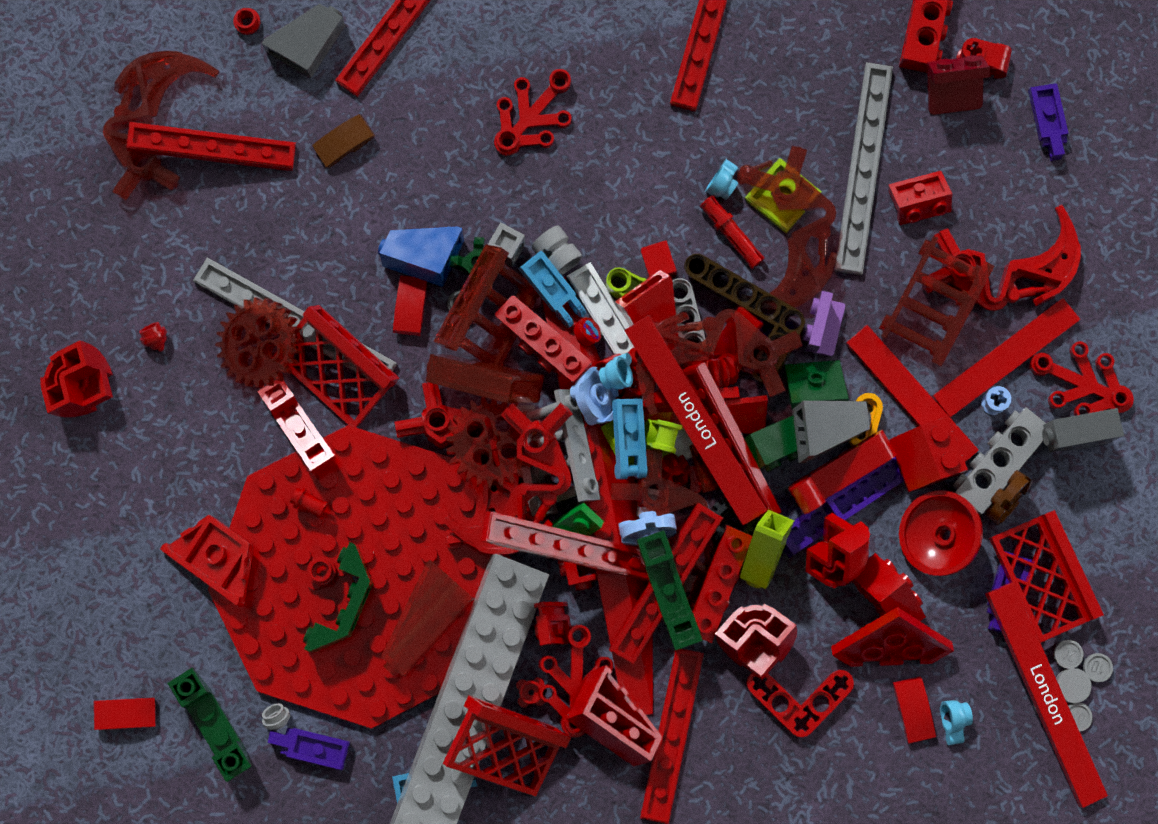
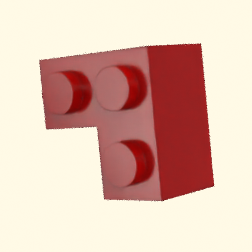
[853,553,926,621]

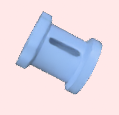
[981,386,1011,415]

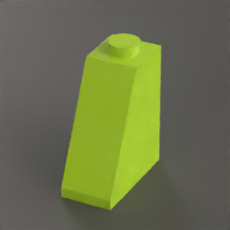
[740,510,795,589]

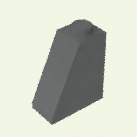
[262,4,345,78]
[793,400,871,464]
[1042,408,1124,453]

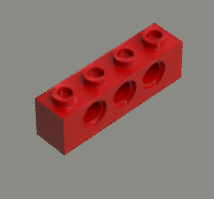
[899,0,953,73]

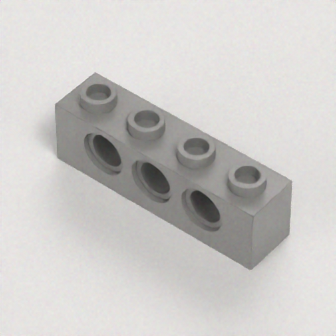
[952,407,1046,516]

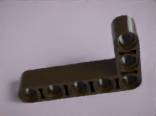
[684,253,806,385]

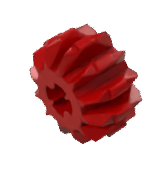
[692,352,739,388]

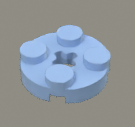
[570,367,619,425]
[618,511,677,546]

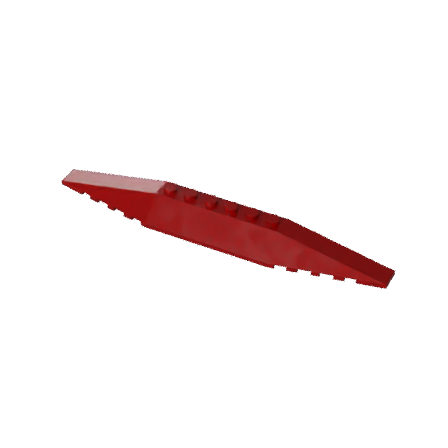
[542,277,653,715]

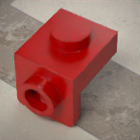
[558,560,597,591]

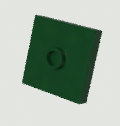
[784,360,849,410]

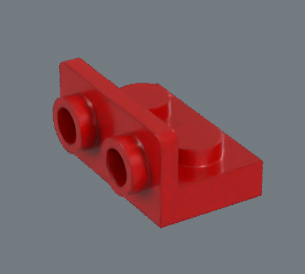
[889,171,952,225]

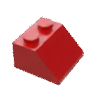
[889,417,968,493]

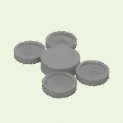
[1033,640,1113,731]

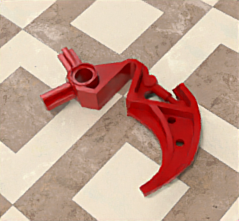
[920,205,1081,311]
[394,380,519,545]
[443,402,573,554]

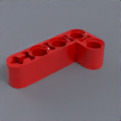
[788,430,897,515]

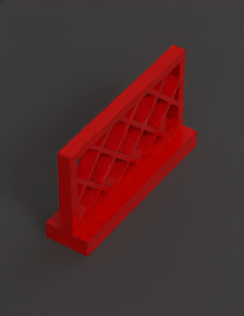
[273,305,400,428]
[989,510,1104,643]
[443,695,571,796]

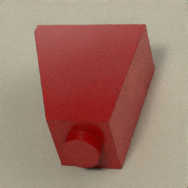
[615,270,679,350]

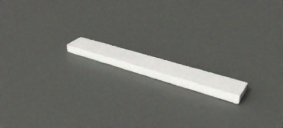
[567,262,699,460]

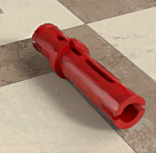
[699,195,765,269]

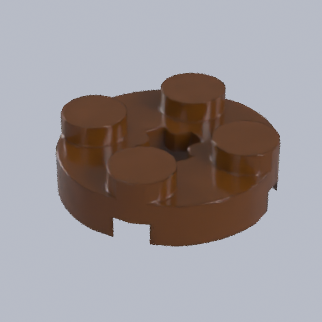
[985,470,1033,525]

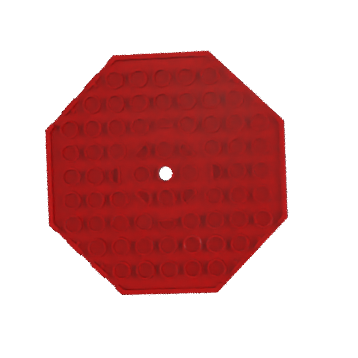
[208,425,511,729]

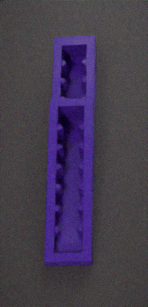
[783,457,904,558]

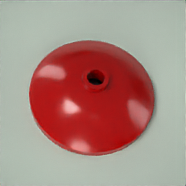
[899,490,983,576]

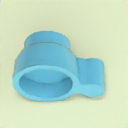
[705,159,738,200]
[599,353,633,390]
[940,700,973,745]

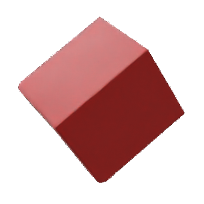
[641,240,677,279]

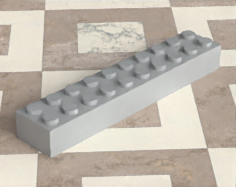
[390,554,549,824]

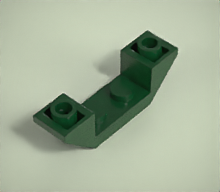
[303,542,373,653]
[167,667,252,782]

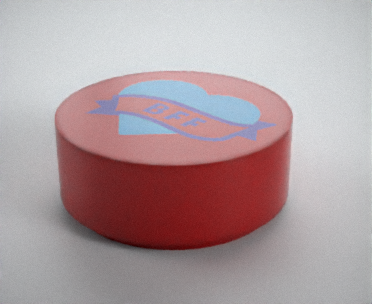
[574,317,601,347]

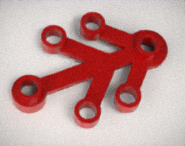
[494,69,572,156]
[1029,341,1134,416]
[538,624,613,737]

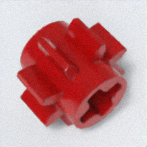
[655,453,692,489]

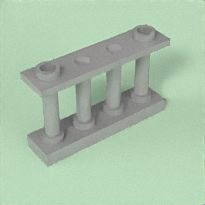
[512,389,600,517]

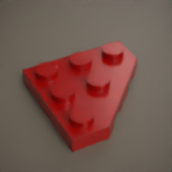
[831,607,954,667]

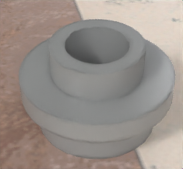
[262,703,291,730]

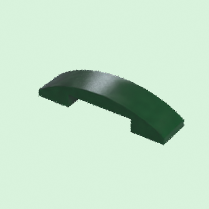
[637,530,703,650]

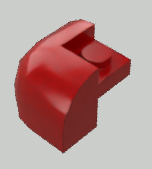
[40,340,113,417]
[806,513,870,588]
[715,604,797,680]

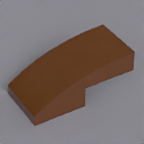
[312,114,375,168]

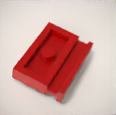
[534,602,573,645]

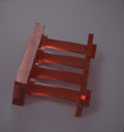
[879,236,994,367]
[433,244,540,377]

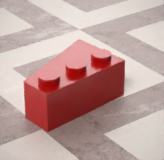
[566,665,662,766]

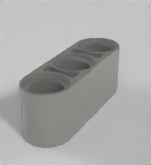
[672,278,706,360]

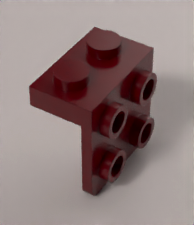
[927,55,990,115]

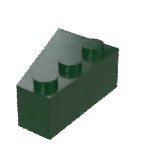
[744,416,798,472]

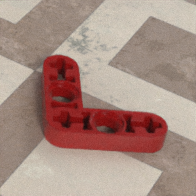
[746,670,854,737]

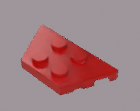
[160,515,254,607]

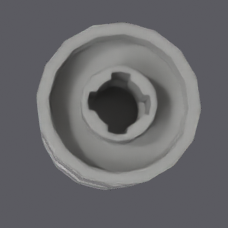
[531,225,583,275]

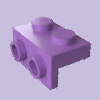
[803,291,845,357]

